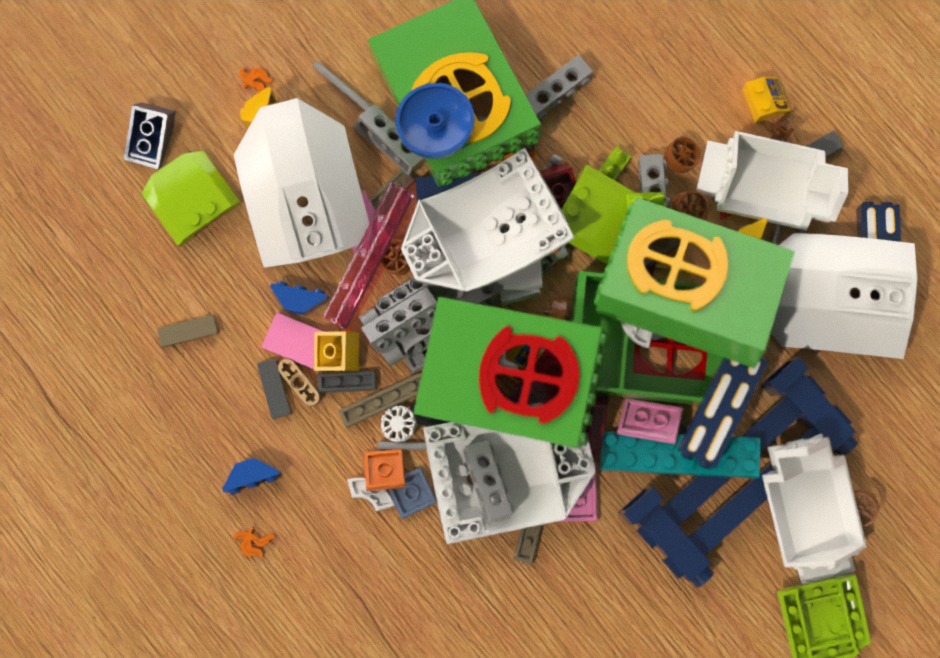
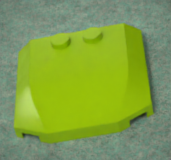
[141,151,241,247]
[561,164,635,264]
[777,574,871,658]

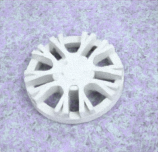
[381,406,416,442]

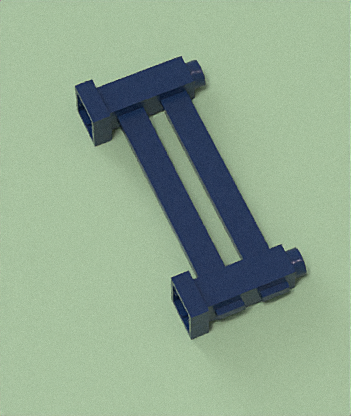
[618,357,858,588]

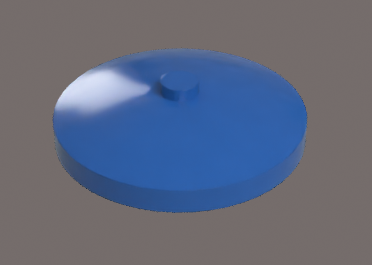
[396,83,475,159]

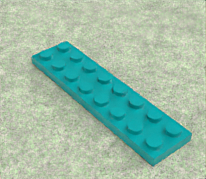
[600,431,760,478]

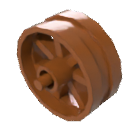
[664,137,701,174]
[672,191,709,220]
[379,239,411,276]
[544,296,571,321]
[853,490,879,527]

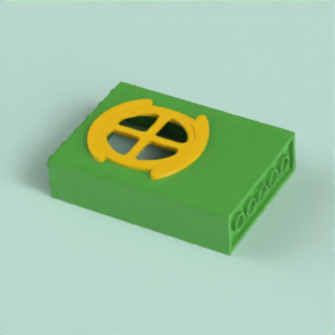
[368,0,541,187]
[594,197,795,368]

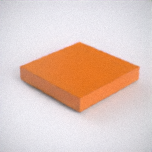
[364,449,406,491]

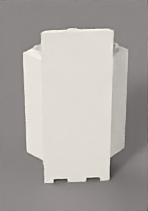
[696,131,848,231]
[762,434,867,584]

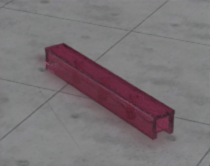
[323,182,415,330]

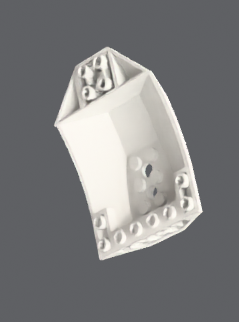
[234,98,374,267]
[401,148,575,292]
[770,233,917,359]
[423,402,595,544]

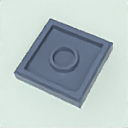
[388,467,437,519]

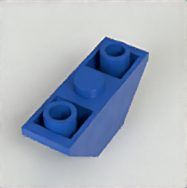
[270,281,329,316]
[222,458,282,495]

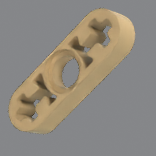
[278,359,320,407]

